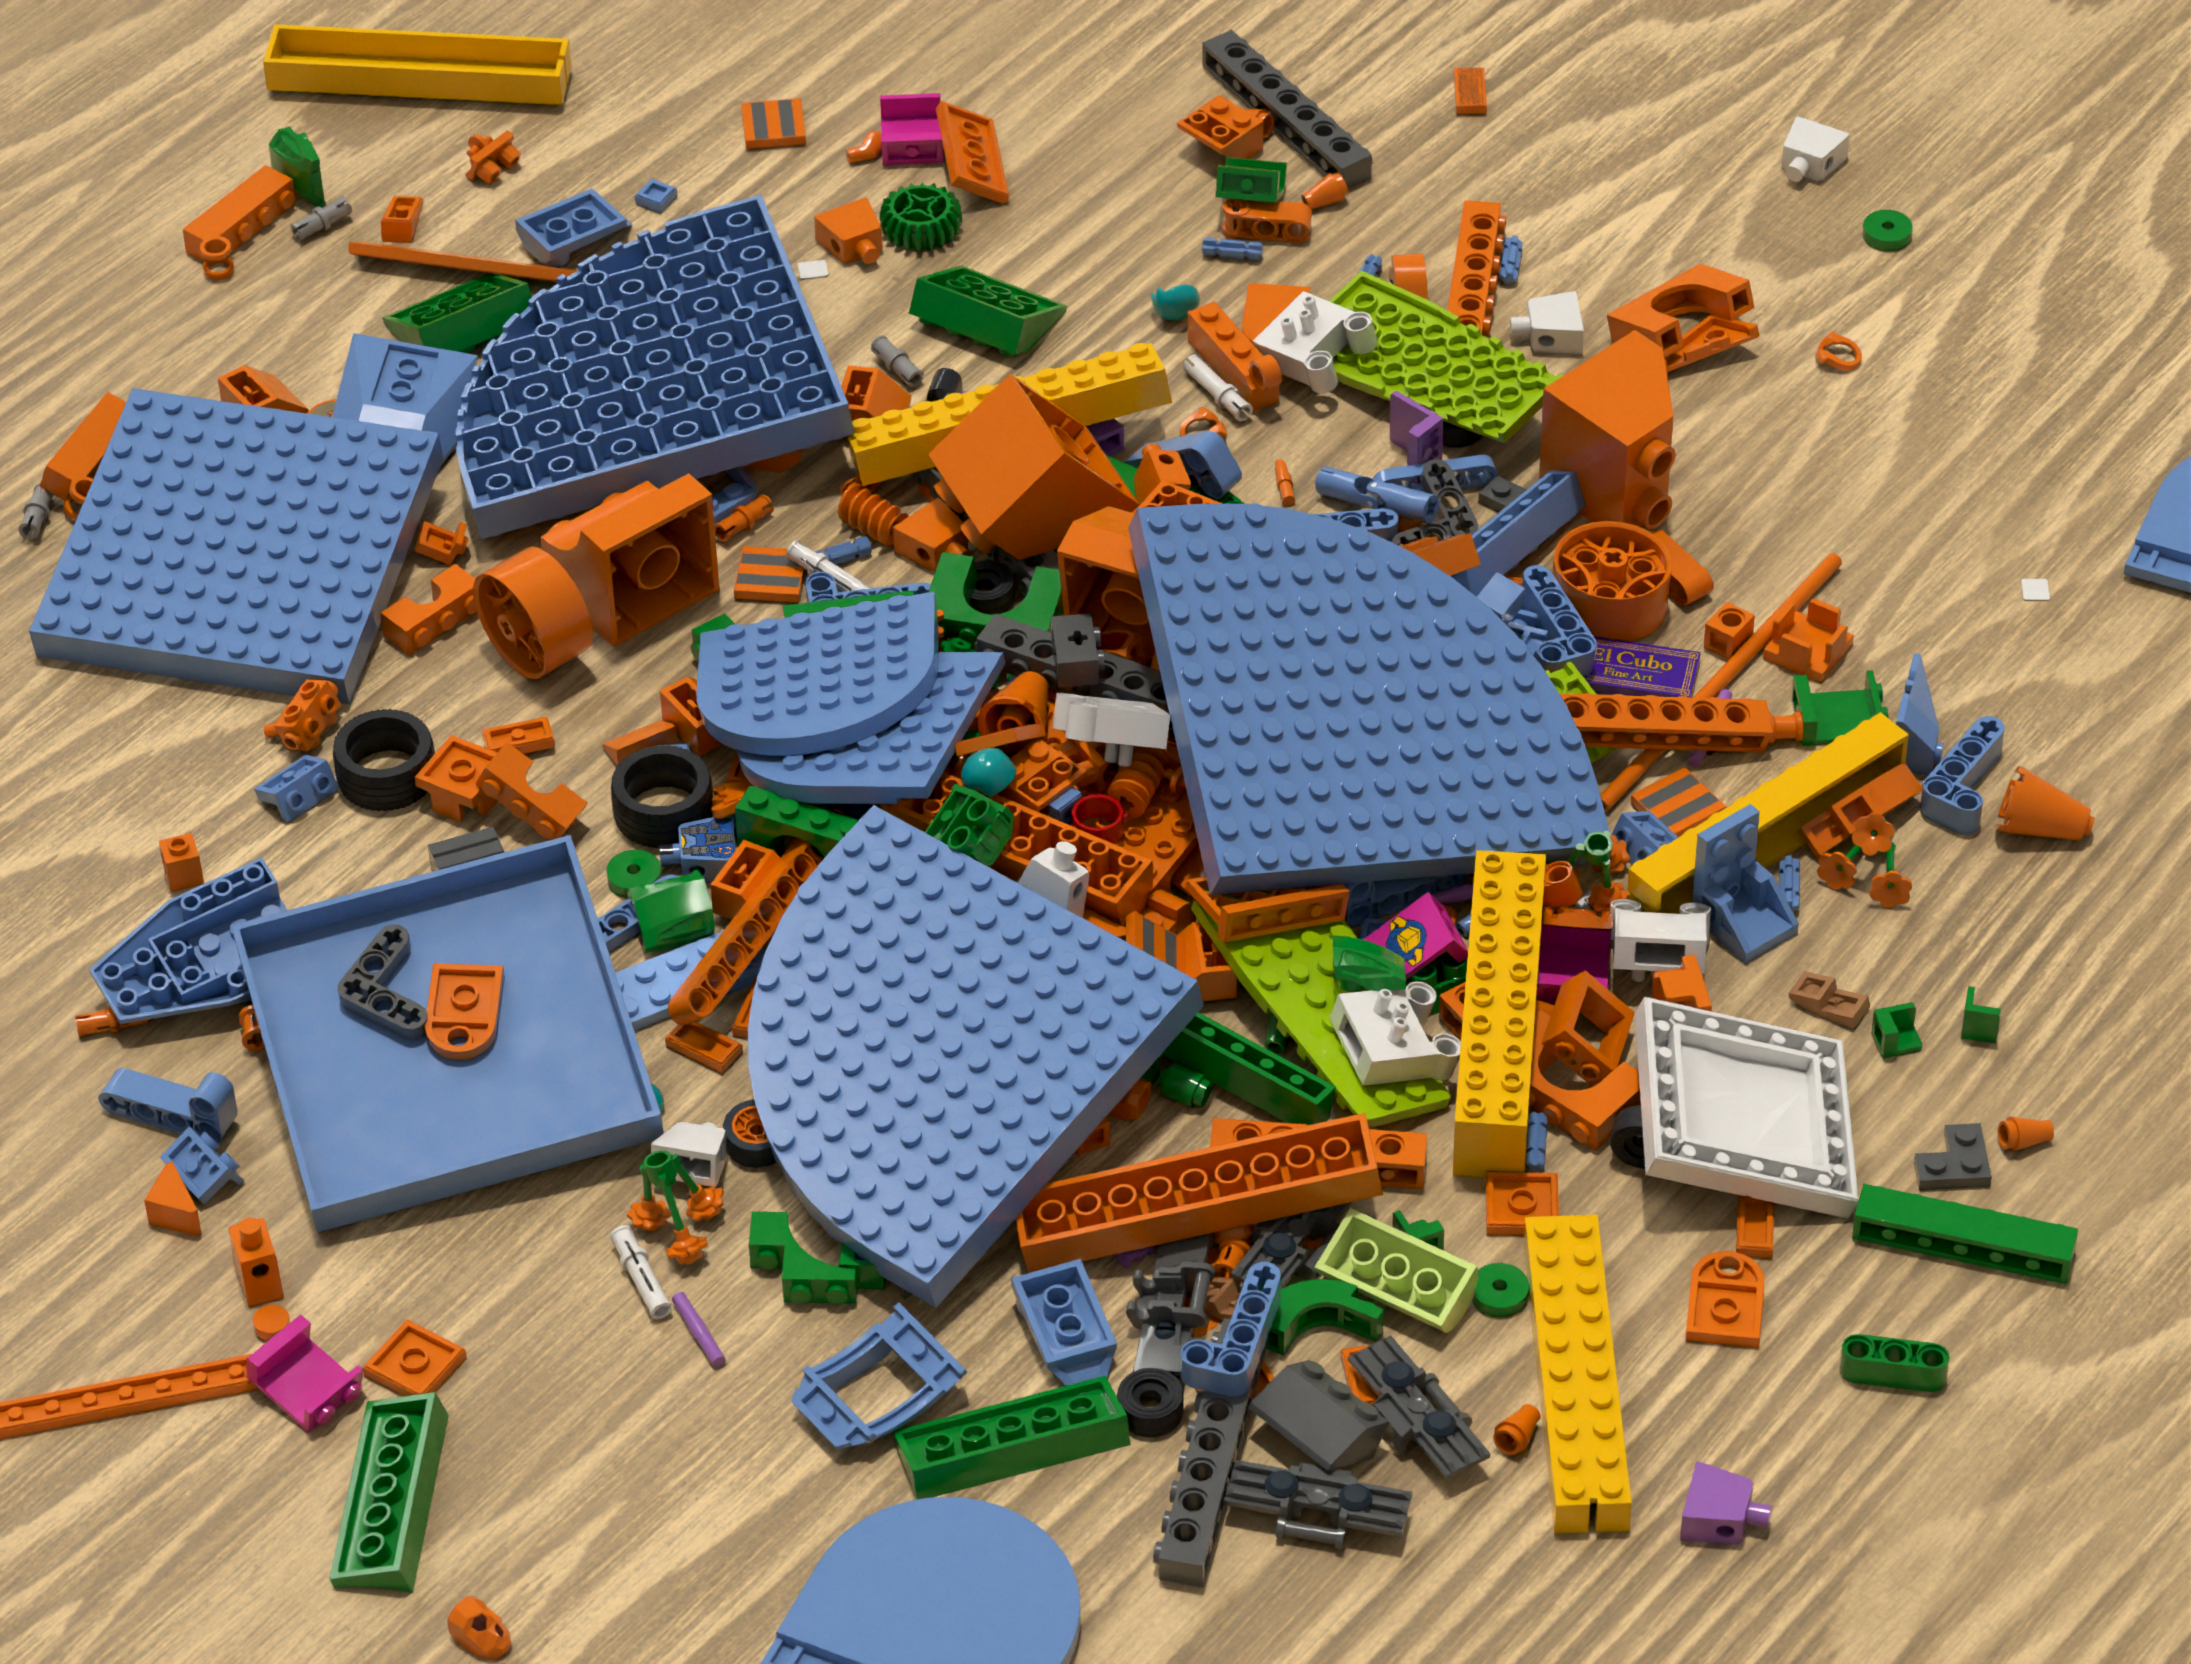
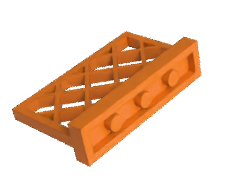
[1185,876,1350,943]

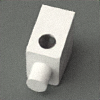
[1782,116,1850,182]
[1509,291,1584,354]
[1018,841,1089,918]
[651,1122,726,1187]

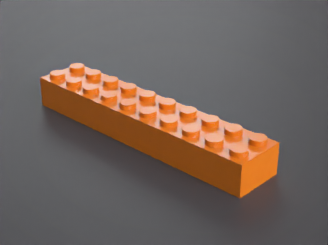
[1016,1113,1383,1273]

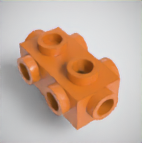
[264,679,341,751]

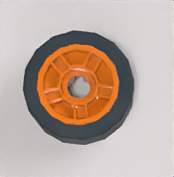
[723,1099,776,1168]

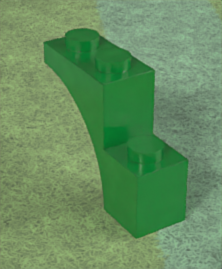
[749,1211,857,1304]

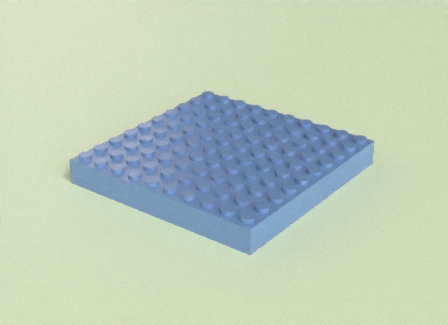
[29,388,443,704]
[231,835,664,1233]

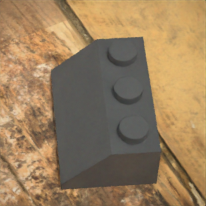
[1248,1360,1389,1471]

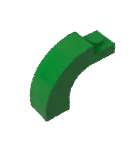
[1267,1279,1384,1356]

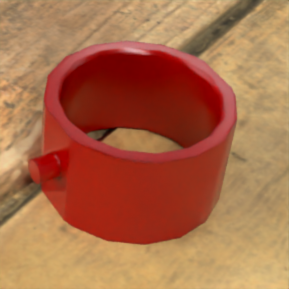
[1070,794,1128,845]

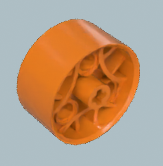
[1552,521,1672,642]
[473,546,593,680]

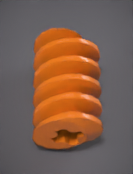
[838,483,909,546]
[1107,746,1169,818]

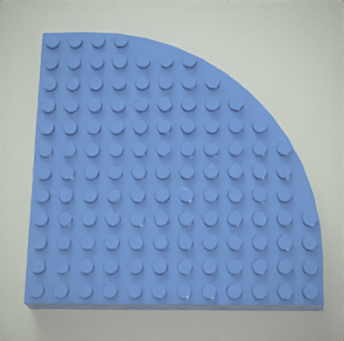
[456,195,855,539]
[1128,503,1613,895]
[748,805,1204,1308]

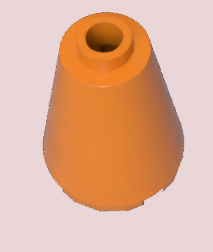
[978,671,1049,756]
[1995,766,2095,841]

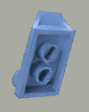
[515,188,633,268]
[1011,1259,1117,1386]

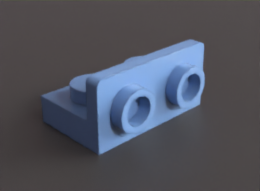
[254,755,339,822]
[1611,811,1678,864]
[160,1126,244,1204]

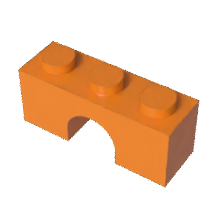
[380,564,477,655]
[475,742,588,840]

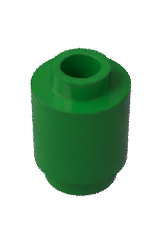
[1157,1062,1213,1108]

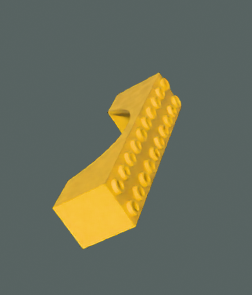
[1453,850,1546,1177]

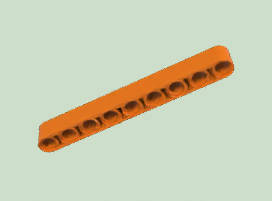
[668,809,846,1026]

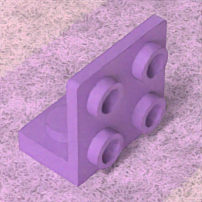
[1390,391,1443,484]

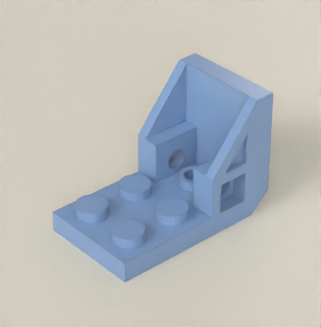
[1692,804,1799,964]

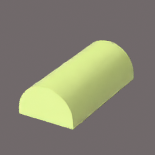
[1315,1208,1478,1333]

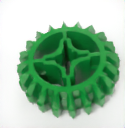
[879,182,962,251]

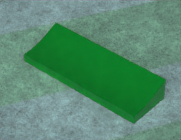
[893,1376,1131,1500]
[329,1392,449,1593]

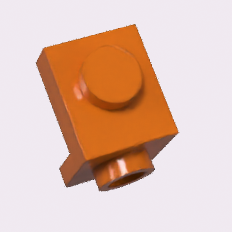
[415,521,469,565]

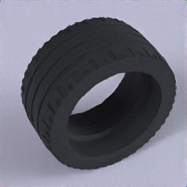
[333,709,435,811]
[611,745,713,848]

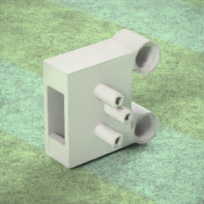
[1252,291,1378,393]
[1052,693,1171,767]
[1610,899,1711,982]
[1329,981,1461,1086]

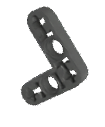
[1392,459,1479,546]
[338,924,428,1039]

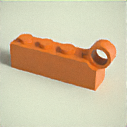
[1188,301,1282,412]

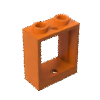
[1541,970,1635,1086]

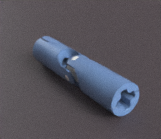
[1315,466,1439,523]

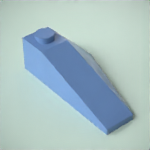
[1896,653,1944,775]

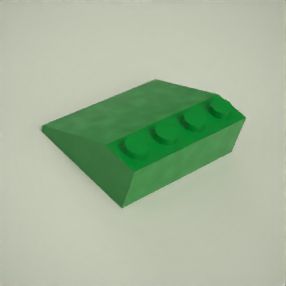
[909,265,1067,357]
[382,273,532,353]

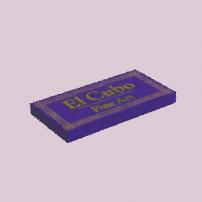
[1584,636,1701,698]

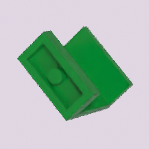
[1215,157,1287,203]
[1791,670,1889,746]

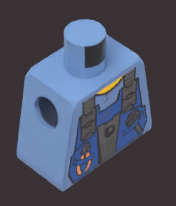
[659,815,735,884]

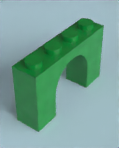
[928,552,1064,643]
[735,785,859,858]

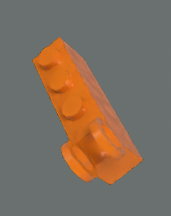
[182,165,296,280]
[39,392,126,521]

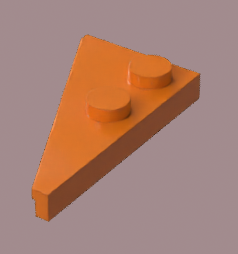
[1664,314,1760,372]

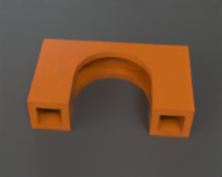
[1607,263,1755,358]
[1400,533,1481,576]
[1529,1010,1641,1151]

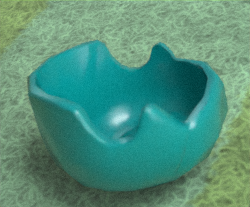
[1150,285,1200,321]
[961,748,1017,797]

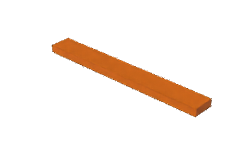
[348,241,577,282]
[0,1354,259,1439]

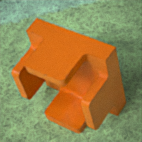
[1763,598,1854,683]
[415,735,498,821]
[1652,955,1712,1012]

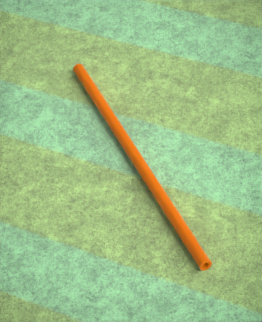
[1600,553,1842,813]

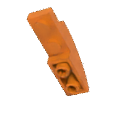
[1798,762,1922,858]

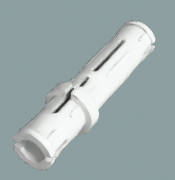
[1183,355,1253,422]
[785,540,871,592]
[610,1225,673,1319]

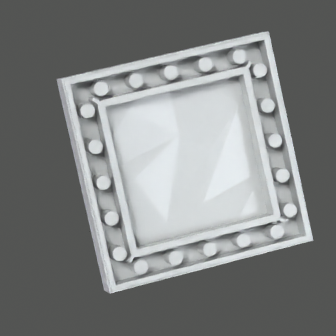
[1635,997,1859,1219]

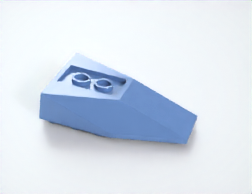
[332,333,477,465]
[89,857,287,1024]

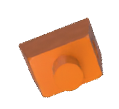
[814,197,883,264]
[1134,444,1191,507]
[893,498,972,571]
[228,1217,284,1307]

